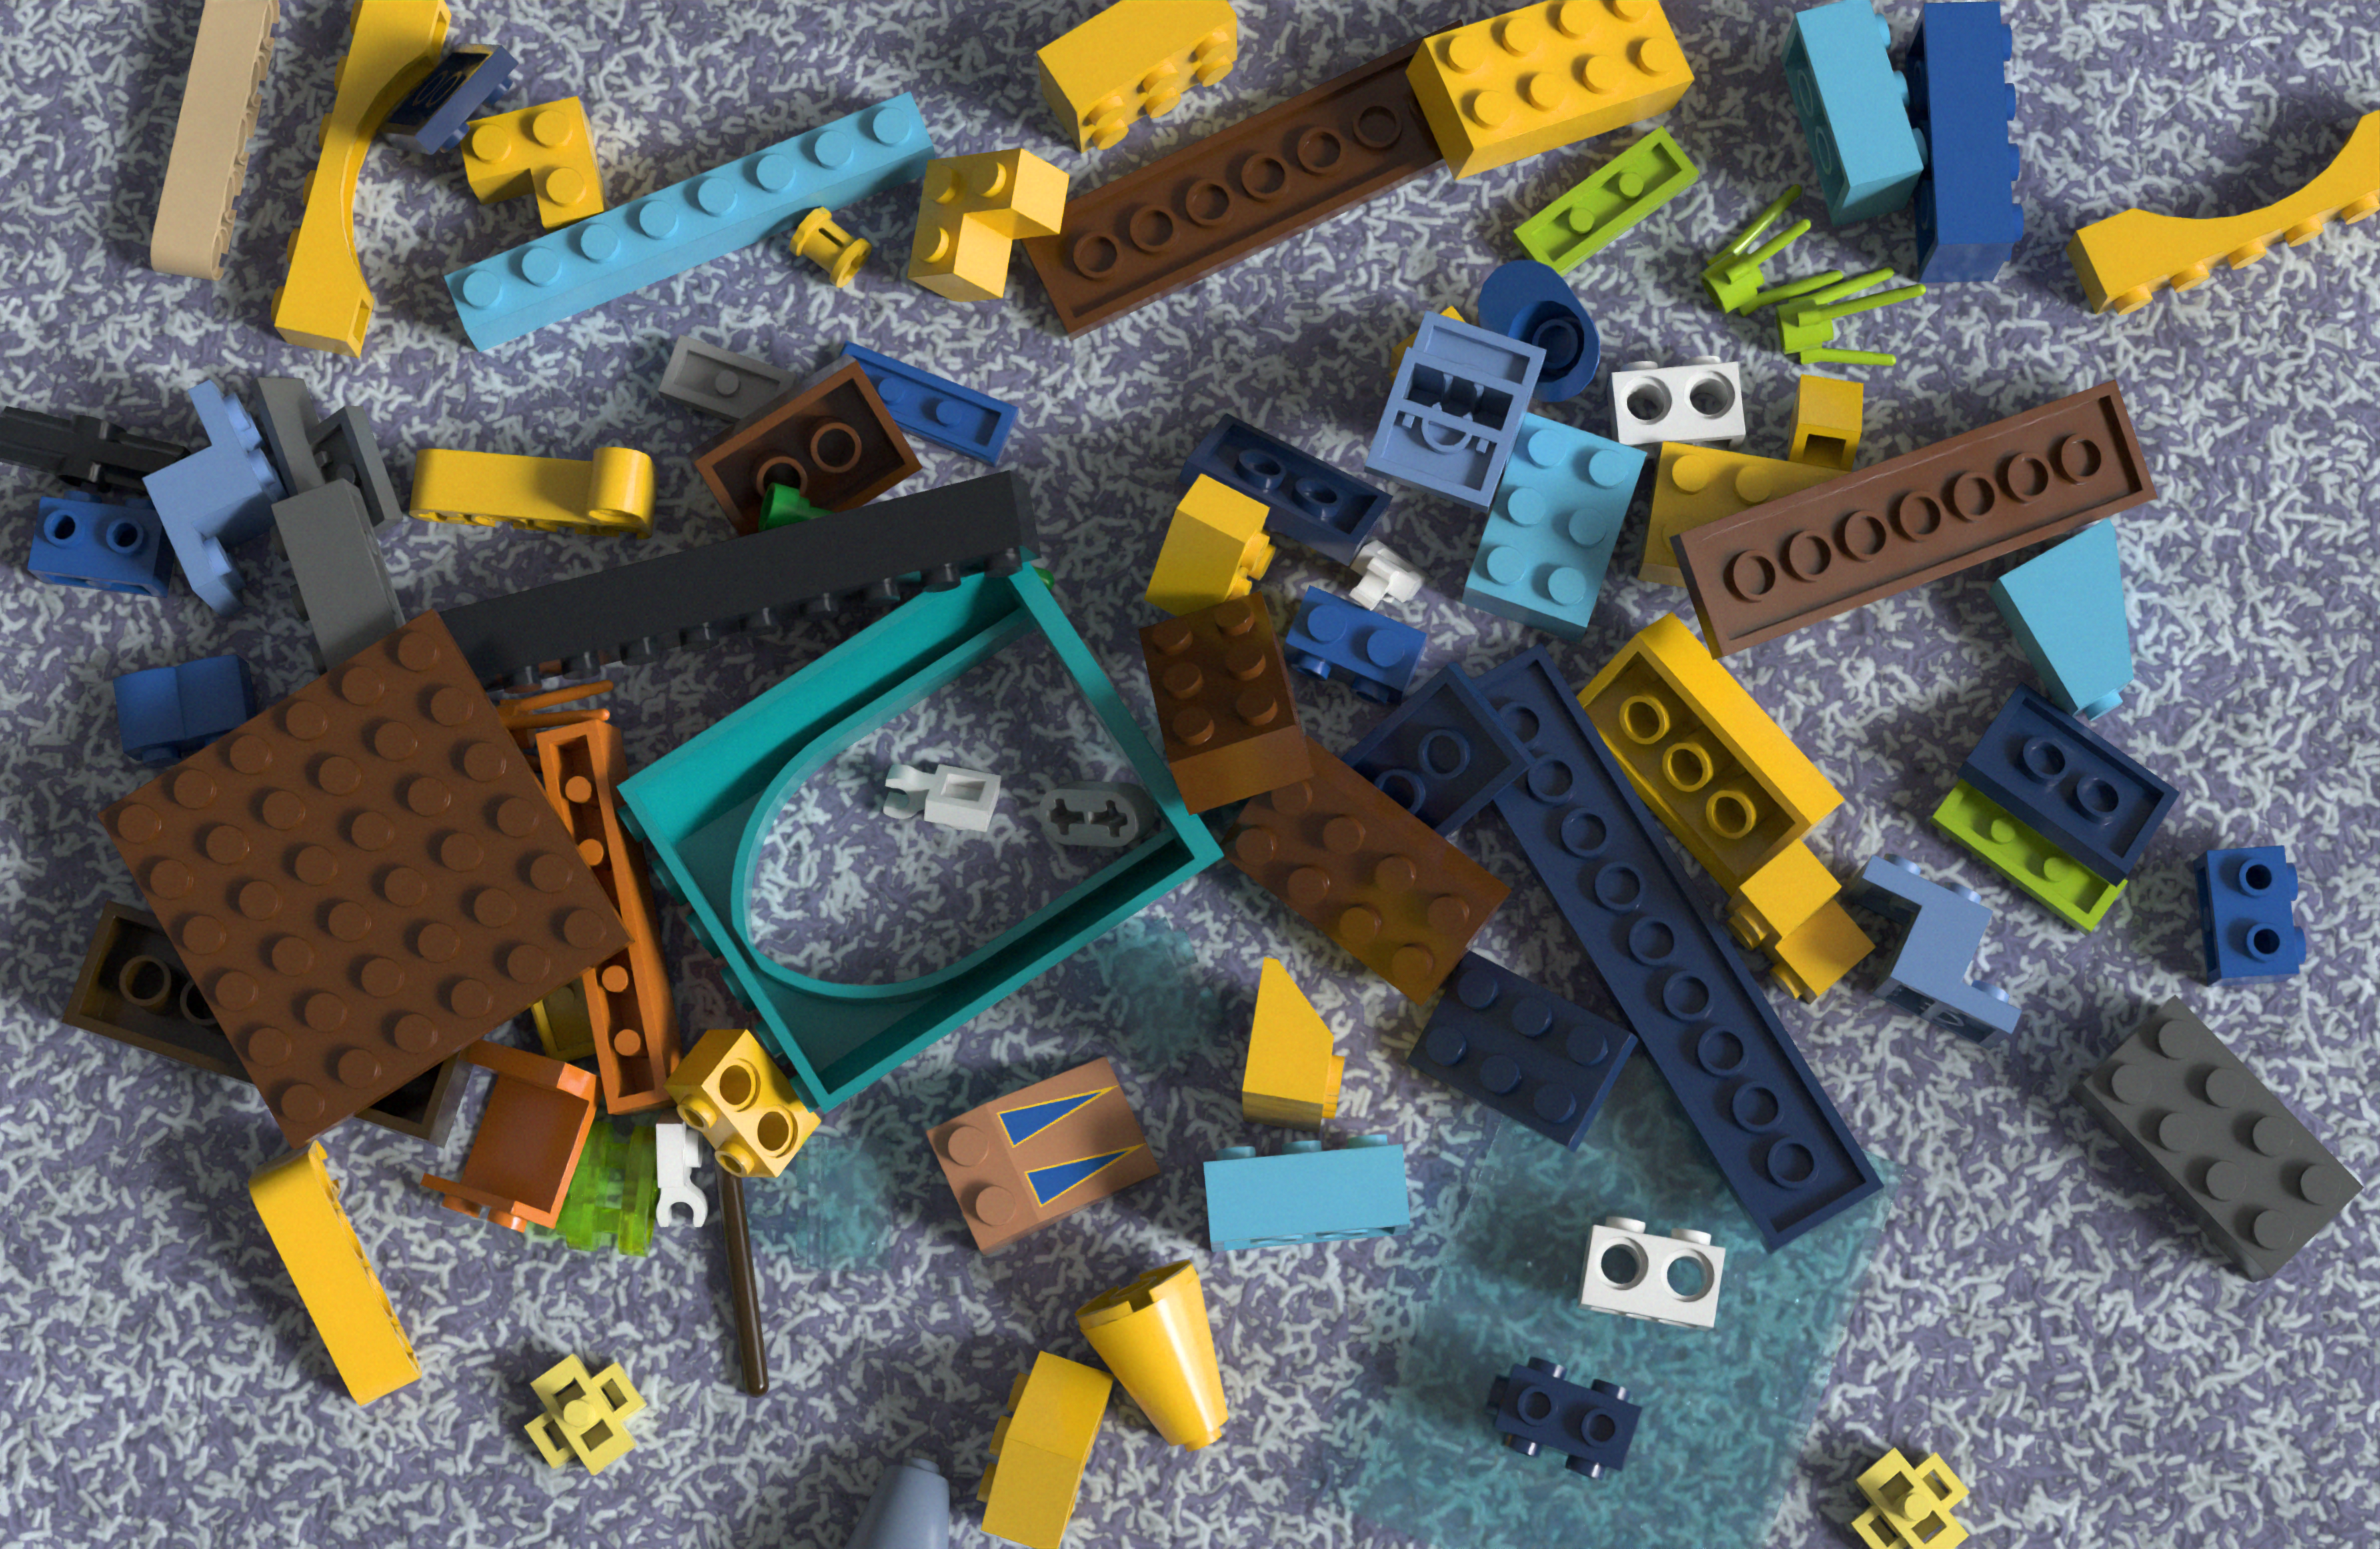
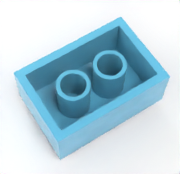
[1780,0,1928,227]
[1461,412,1647,644]
[1203,1135,1410,1252]

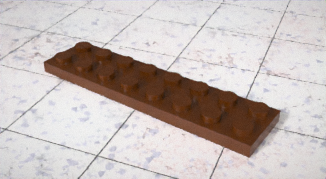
[1019,19,1464,341]
[1669,379,2158,660]

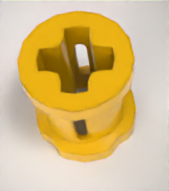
[789,207,872,288]

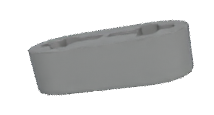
[1039,781,1155,847]

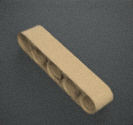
[150,0,280,281]

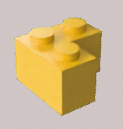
[460,96,609,234]
[907,148,1070,302]
[1144,473,1276,617]
[1725,838,1876,1005]
[976,1350,1115,1549]

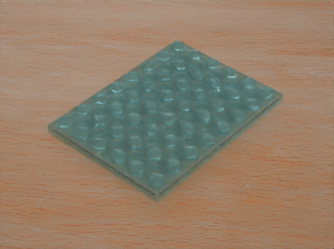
[1348,1057,1906,1549]

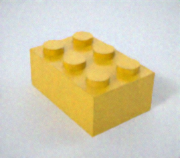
[1036,0,1237,154]
[1637,441,1852,588]

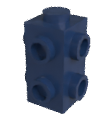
[1484,1356,1643,1481]

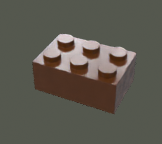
[687,353,923,537]
[1138,591,1315,816]

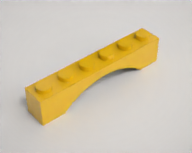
[271,0,451,358]
[2065,109,2380,316]

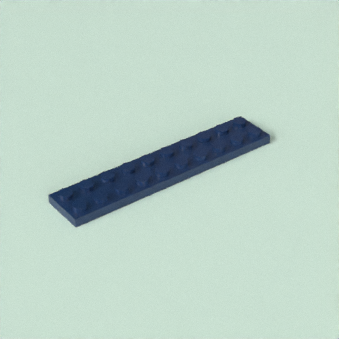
[1472,642,1885,1256]

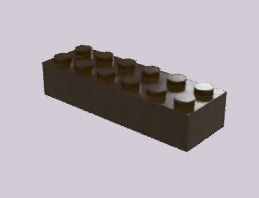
[61,899,485,1149]

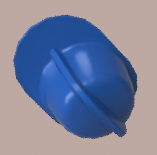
[1478,260,1600,402]

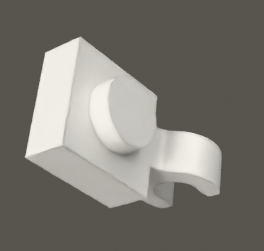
[1349,540,1429,611]
[883,764,1001,832]
[656,1108,709,1227]

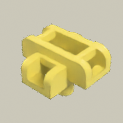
[524,1354,647,1476]
[1848,1447,1970,1549]

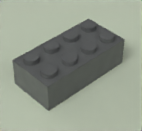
[2068,995,2364,1283]

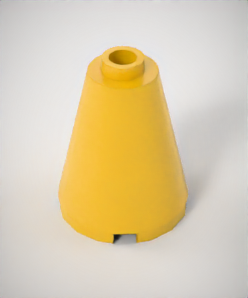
[1074,1259,1229,1452]

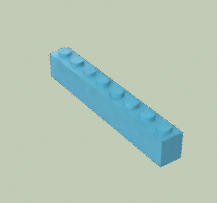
[444,91,936,352]

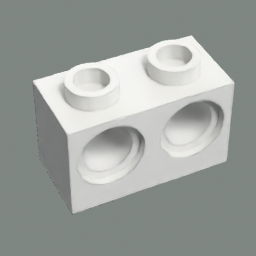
[1607,356,1746,459]
[1576,1216,1726,1331]

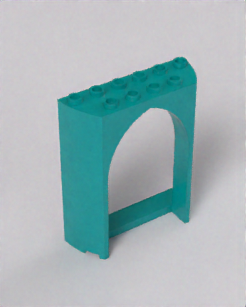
[616,561,1224,1114]

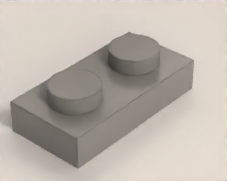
[657,334,799,423]

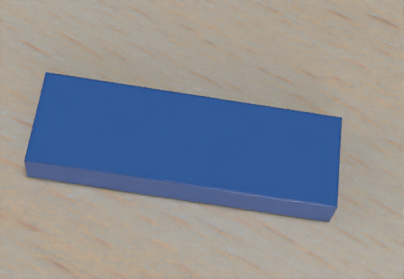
[838,340,1019,468]

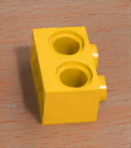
[662,1029,821,1178]

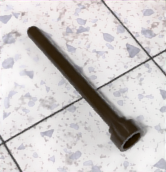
[711,1085,769,1398]

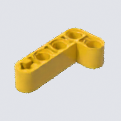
[409,447,659,540]
[248,1139,422,1407]

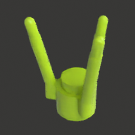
[1699,184,1843,318]
[1775,267,1926,366]

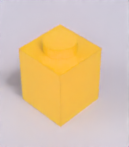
[1787,374,1864,472]

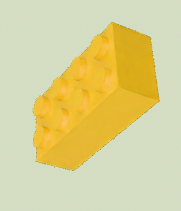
[1405,0,1695,181]

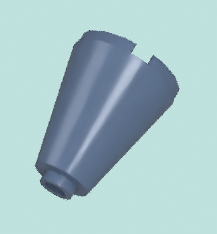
[844,1457,950,1549]

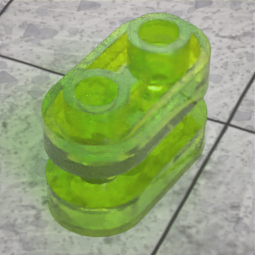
[556,1121,659,1258]

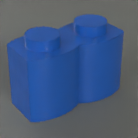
[113,654,257,768]

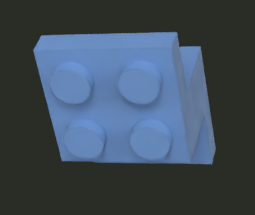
[1364,310,1547,513]
[142,379,290,619]
[1844,853,2022,1050]

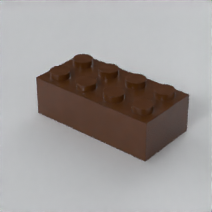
[1218,735,1512,1007]

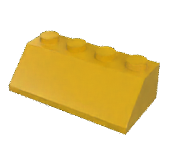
[1576,611,1845,898]
[1242,957,1345,1133]

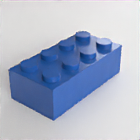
[1905,1,2024,283]

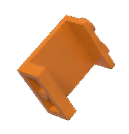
[420,1038,604,1233]

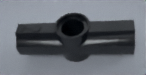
[0,406,191,496]

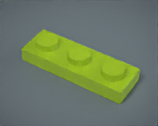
[1512,125,1700,277]
[1928,778,2128,936]

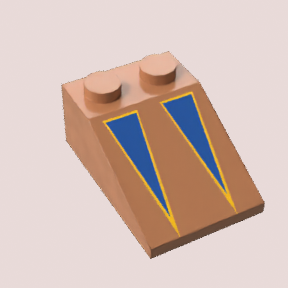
[925,1056,1161,1256]

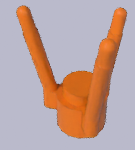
[494,680,614,772]

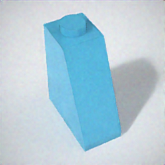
[1988,518,2134,721]

